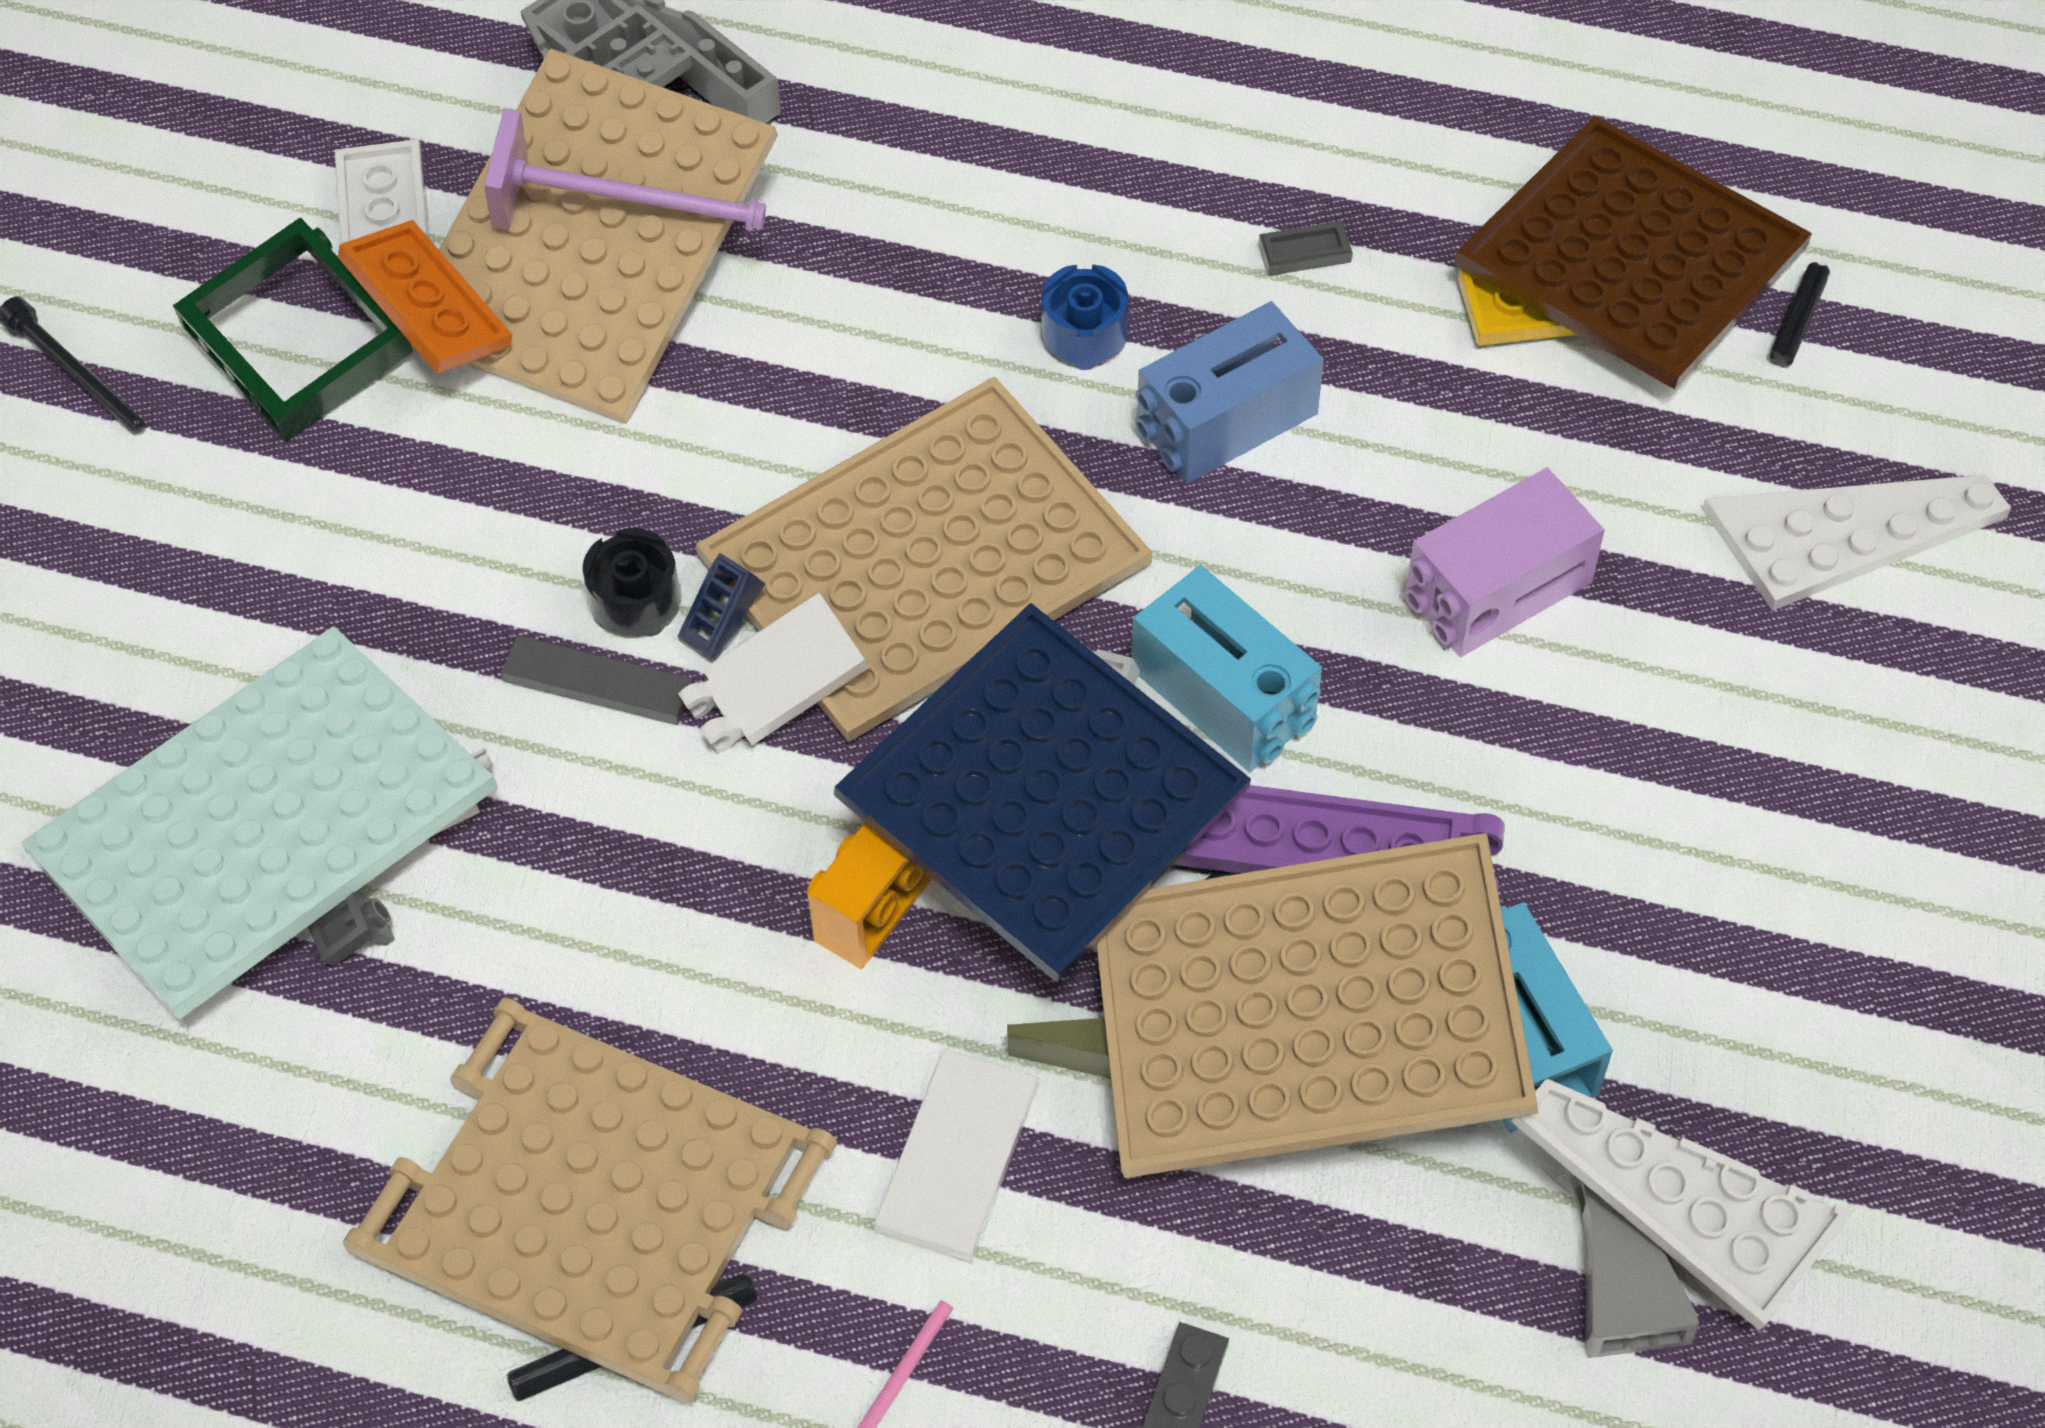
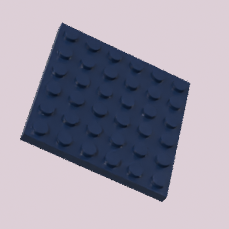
[834,603,1251,982]

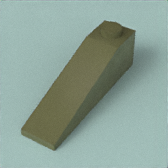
[1007,1018,1111,1079]

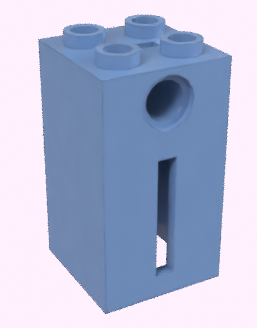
[1135,301,1324,484]

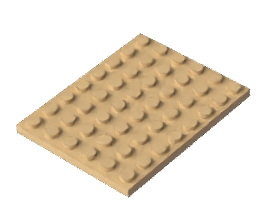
[439,48,778,424]
[696,376,1152,742]
[1096,833,1539,1178]

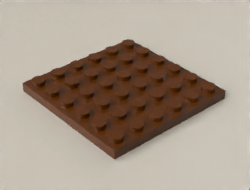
[1454,116,1812,390]

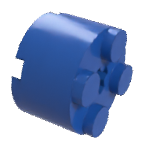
[1041,264,1129,370]

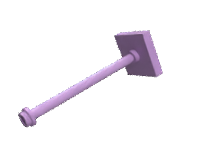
[484,109,766,231]

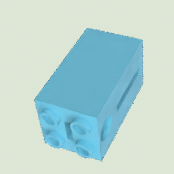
[1132,564,1322,773]
[1500,902,1613,1133]

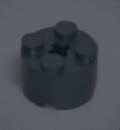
[582,528,681,637]

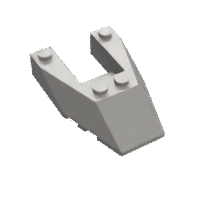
[520,0,781,123]

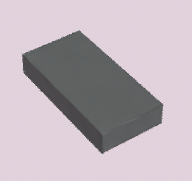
[1258,221,1353,276]

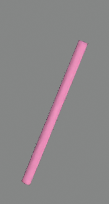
[857,1300,953,1428]

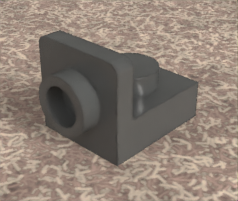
[308,892,395,966]

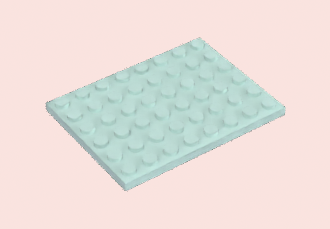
[21,626,498,1020]

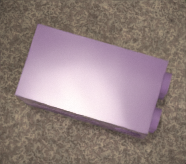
[1405,467,1605,658]

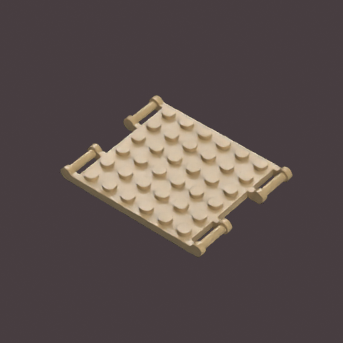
[343,998,837,1403]

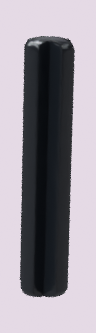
[1770,262,1830,367]

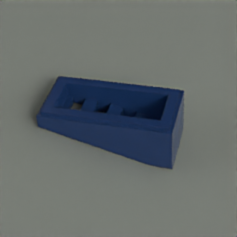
[678,553,766,660]

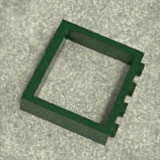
[173,217,413,442]

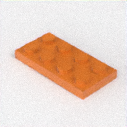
[337,220,513,374]

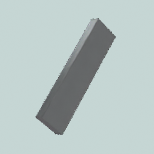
[501,635,693,725]

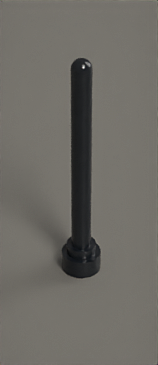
[0,296,145,433]

